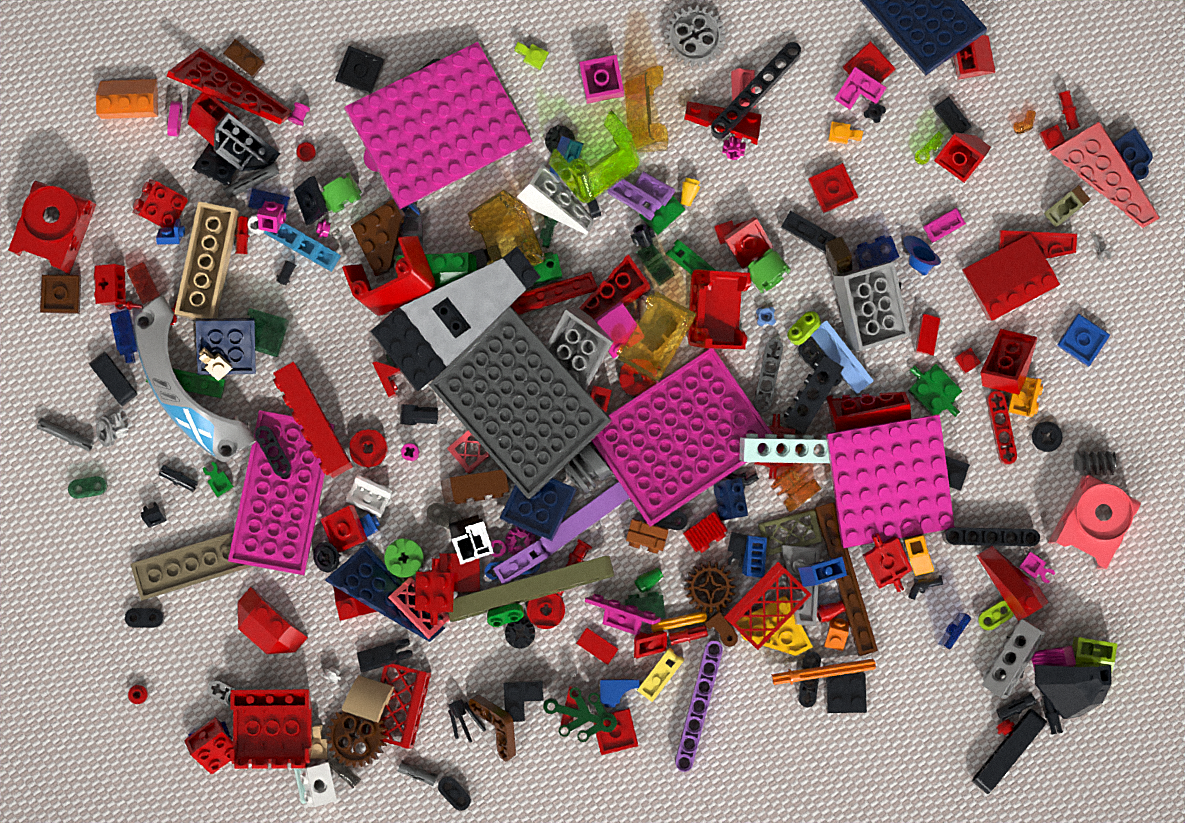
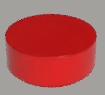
[296,142,316,162]

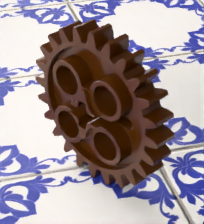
[326,710,389,768]

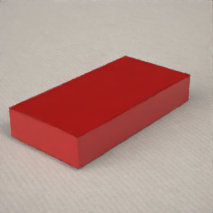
[576,628,619,665]

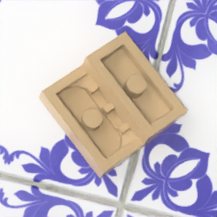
[341,675,394,723]

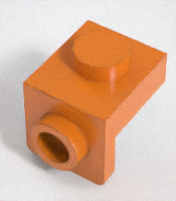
[824,618,849,651]

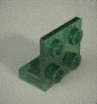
[247,308,289,357]

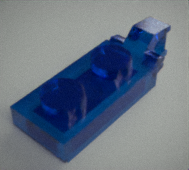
[110,309,138,364]

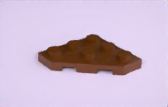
[351,199,405,276]

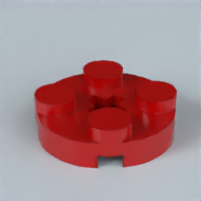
[619,358,657,397]
[349,429,388,468]
[527,593,565,629]

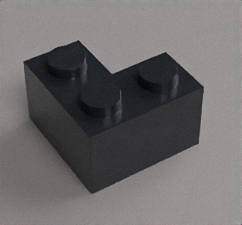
[503,680,544,722]

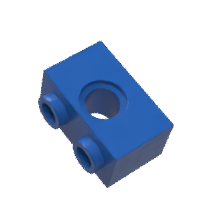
[798,557,847,587]

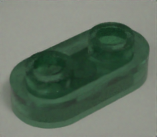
[68,476,108,499]

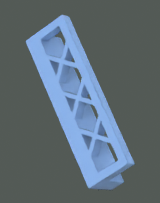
[811,320,874,394]

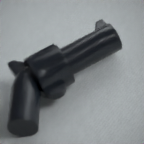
[726,472,759,489]
[908,575,943,600]

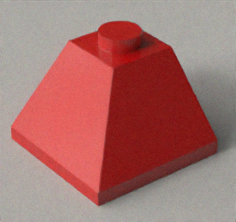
[934,132,991,183]
[333,586,377,621]

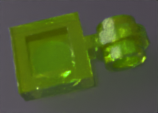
[914,131,944,165]

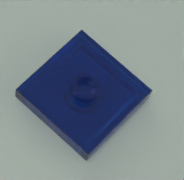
[938,613,971,650]

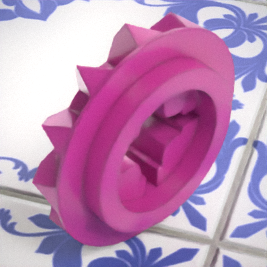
[505,527,536,555]

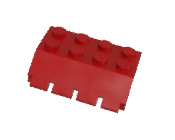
[230,689,312,769]

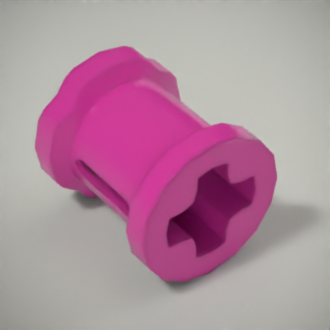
[288,102,310,126]
[401,443,420,461]

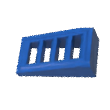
[742,535,767,578]

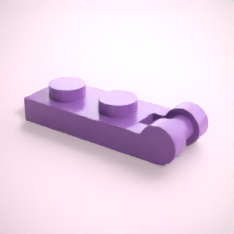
[607,176,662,220]
[493,540,549,585]

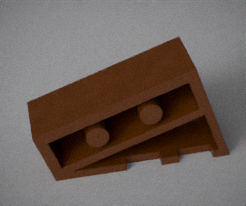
[440,470,509,505]

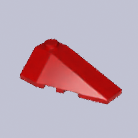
[976,546,1049,621]

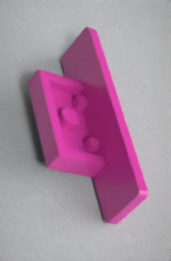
[585,594,661,635]

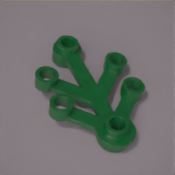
[543,687,617,742]

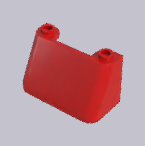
[687,270,751,350]

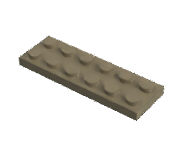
[130,532,253,601]

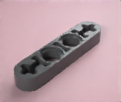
[754,339,783,412]

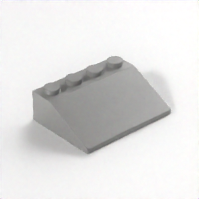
[833,262,910,351]
[546,306,614,390]

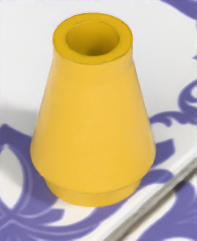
[680,177,701,207]

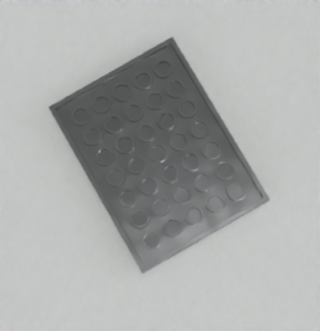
[429,306,613,499]

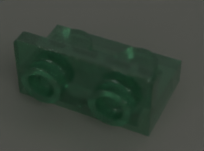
[624,591,666,618]

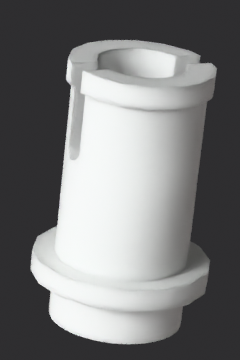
[109,413,129,438]

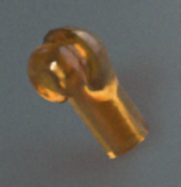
[1013,110,1036,134]

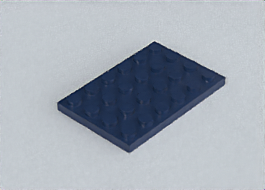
[859,0,987,76]

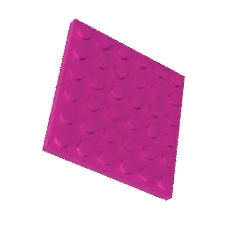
[826,414,955,548]

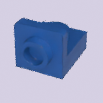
[156,219,185,245]
[360,513,380,537]

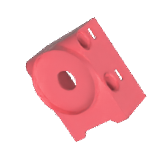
[1048,474,1141,569]

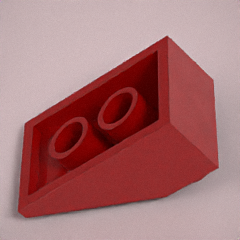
[980,329,1037,395]

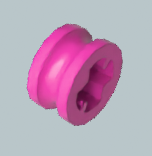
[491,540,506,557]

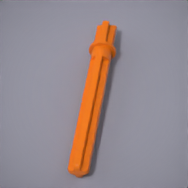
[771,659,876,685]

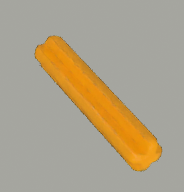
[650,611,707,632]

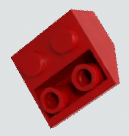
[953,35,995,80]
[187,92,240,146]

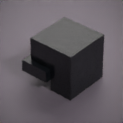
[449,515,494,564]

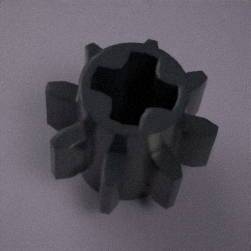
[630,224,656,248]

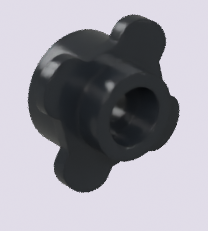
[864,101,886,123]

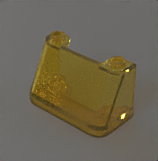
[625,66,669,153]
[467,190,545,266]
[616,291,696,384]

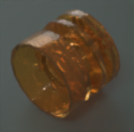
[770,463,822,512]

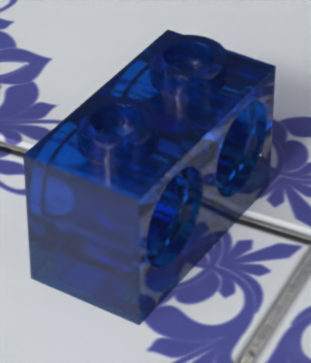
[853,235,900,269]

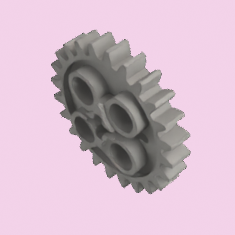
[664,5,726,68]

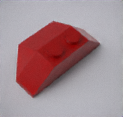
[238,587,308,654]

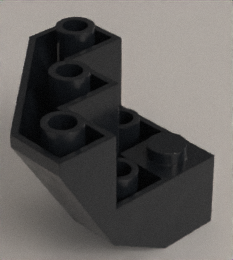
[1035,662,1112,719]

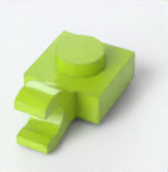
[514,42,549,70]

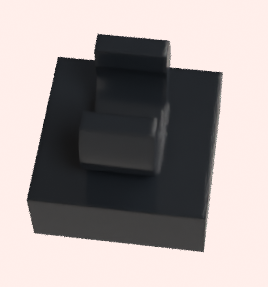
[141,502,167,528]

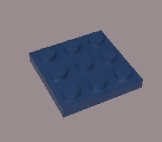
[195,318,256,375]
[500,478,576,541]

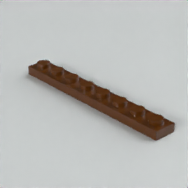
[814,502,878,656]

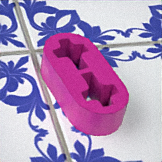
[167,101,183,137]

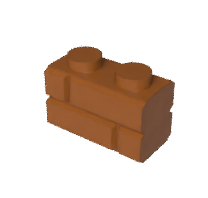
[626,519,669,554]

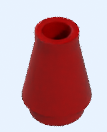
[817,601,845,623]

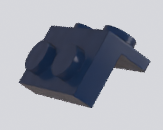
[714,478,748,521]

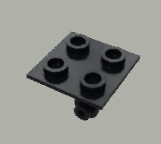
[192,143,237,186]

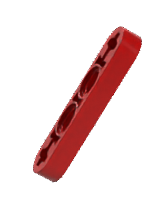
[987,391,1017,465]

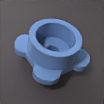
[756,307,776,326]

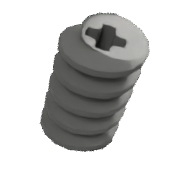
[1073,451,1116,475]

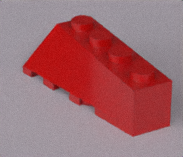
[826,392,911,432]

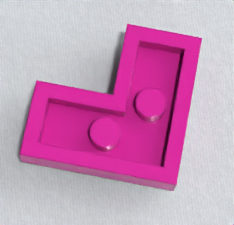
[834,67,888,110]

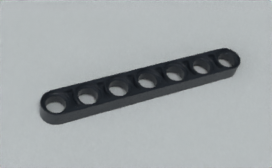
[711,42,801,139]

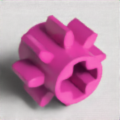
[722,136,746,160]

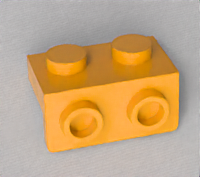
[1008,377,1043,418]

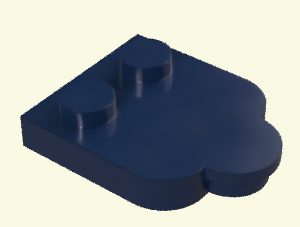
[1113,128,1153,180]

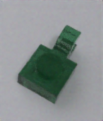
[540,215,558,248]

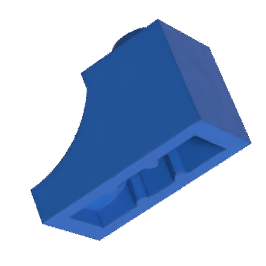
[600,679,639,707]

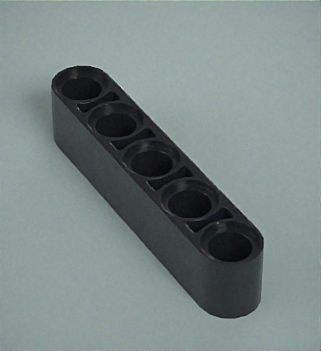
[942,527,1040,547]
[972,708,1047,794]

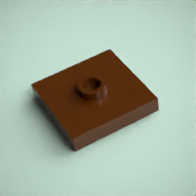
[40,274,81,314]

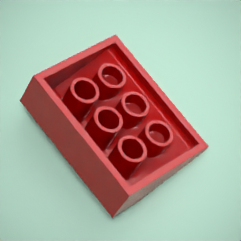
[962,234,1060,321]

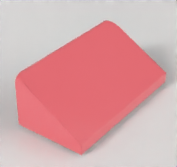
[731,68,756,108]

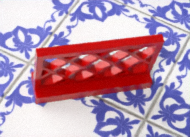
[724,562,812,650]
[368,664,431,749]

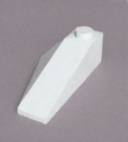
[517,164,594,234]

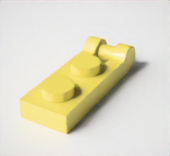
[637,647,685,702]

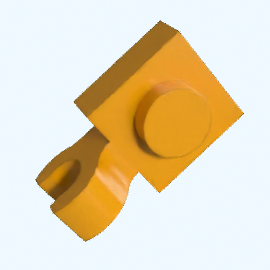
[828,121,863,144]

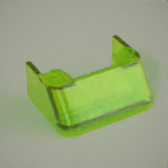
[549,110,640,203]

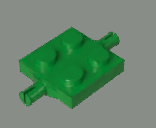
[908,364,962,417]

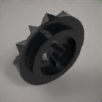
[545,125,575,155]
[1031,421,1063,452]
[313,541,341,573]
[504,618,535,649]

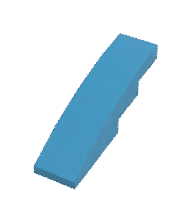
[264,223,341,272]

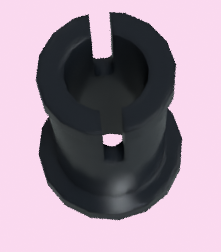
[276,260,297,286]

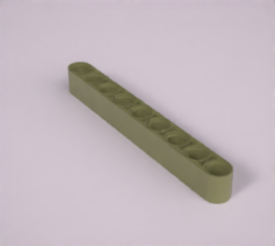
[448,556,615,622]

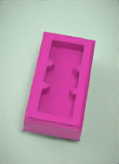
[923,208,966,243]

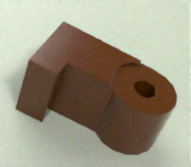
[704,612,738,647]

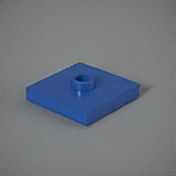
[1056,314,1110,367]

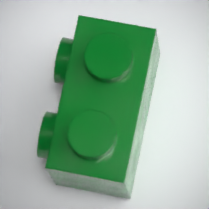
[526,252,563,285]

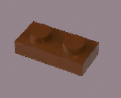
[223,39,265,78]

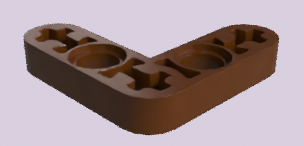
[469,695,516,762]

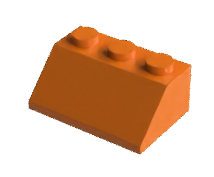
[96,79,158,119]

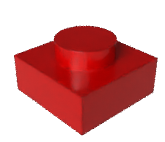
[1039,124,1065,150]
[953,347,981,374]

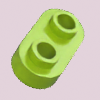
[787,311,821,345]
[978,601,1014,630]

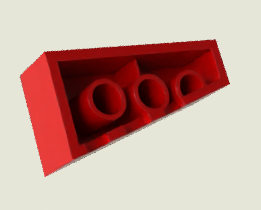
[579,254,651,320]

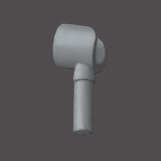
[1093,236,1112,261]

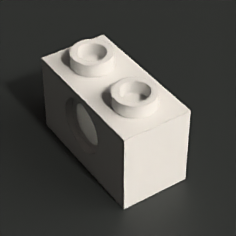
[300,763,337,807]

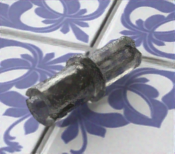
[326,755,361,789]

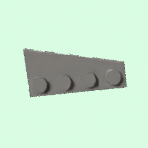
[781,545,820,626]

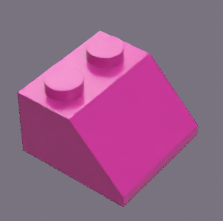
[594,301,644,359]

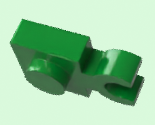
[203,462,234,498]

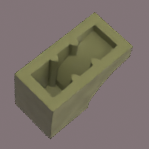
[1044,185,1091,228]

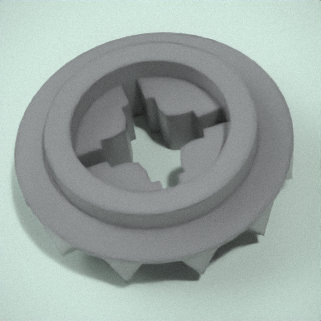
[96,416,117,447]

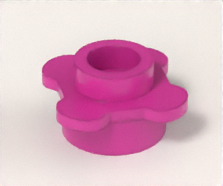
[316,218,331,238]

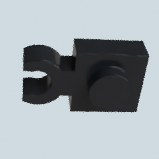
[727,532,748,567]

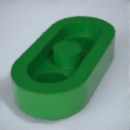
[487,603,524,627]

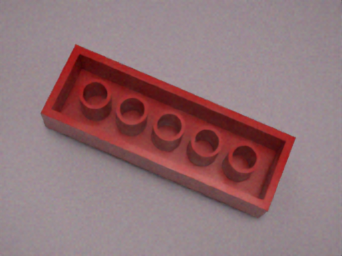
[273,361,353,478]

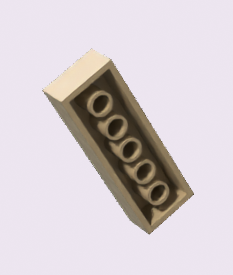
[174,202,239,320]

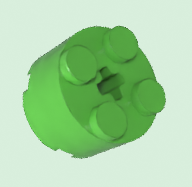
[320,172,362,214]
[747,249,791,293]
[384,539,425,577]

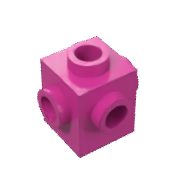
[257,201,286,233]

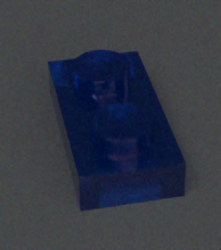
[248,188,290,214]

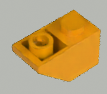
[905,534,934,576]

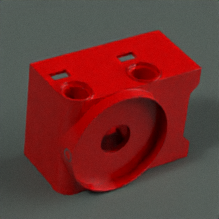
[8,181,96,274]

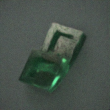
[636,244,675,286]

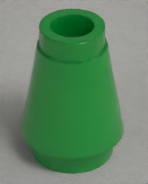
[634,567,664,593]

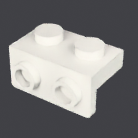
[346,475,392,518]

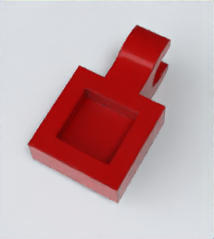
[714,220,747,245]

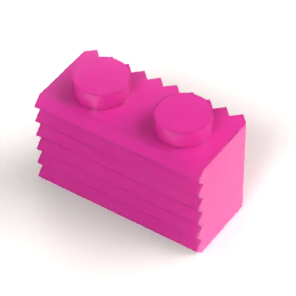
[1031,646,1076,671]

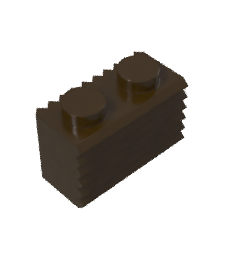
[826,236,853,276]

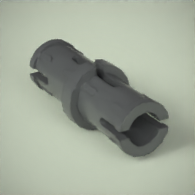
[397,760,438,786]

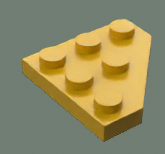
[736,595,813,656]

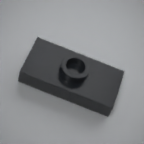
[933,97,972,135]

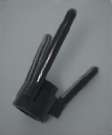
[448,699,486,743]

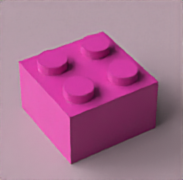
[579,55,624,104]

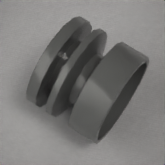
[564,444,612,494]

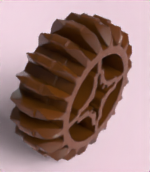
[684,561,736,613]

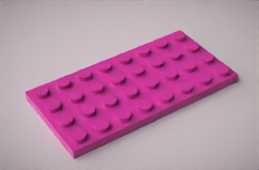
[228,410,335,576]

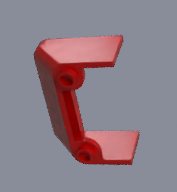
[342,236,435,316]

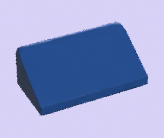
[549,136,584,179]

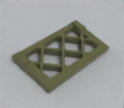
[758,509,823,556]

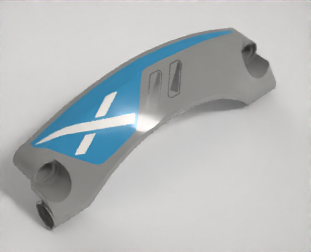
[134,296,257,462]

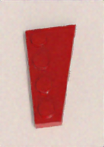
[684,101,762,145]
[998,230,1077,259]

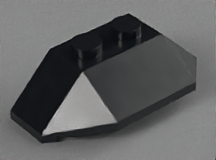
[214,112,281,171]

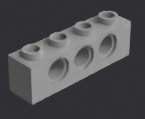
[982,619,1046,699]

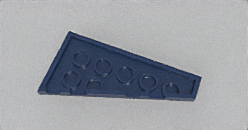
[325,545,445,642]

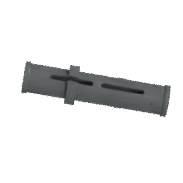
[223,163,280,199]
[37,418,94,452]

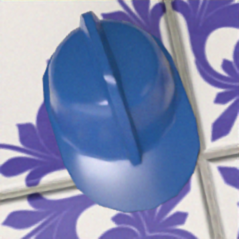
[903,236,941,276]

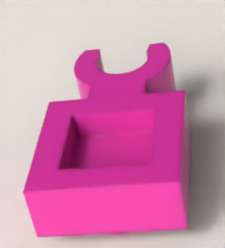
[1018,552,1055,583]

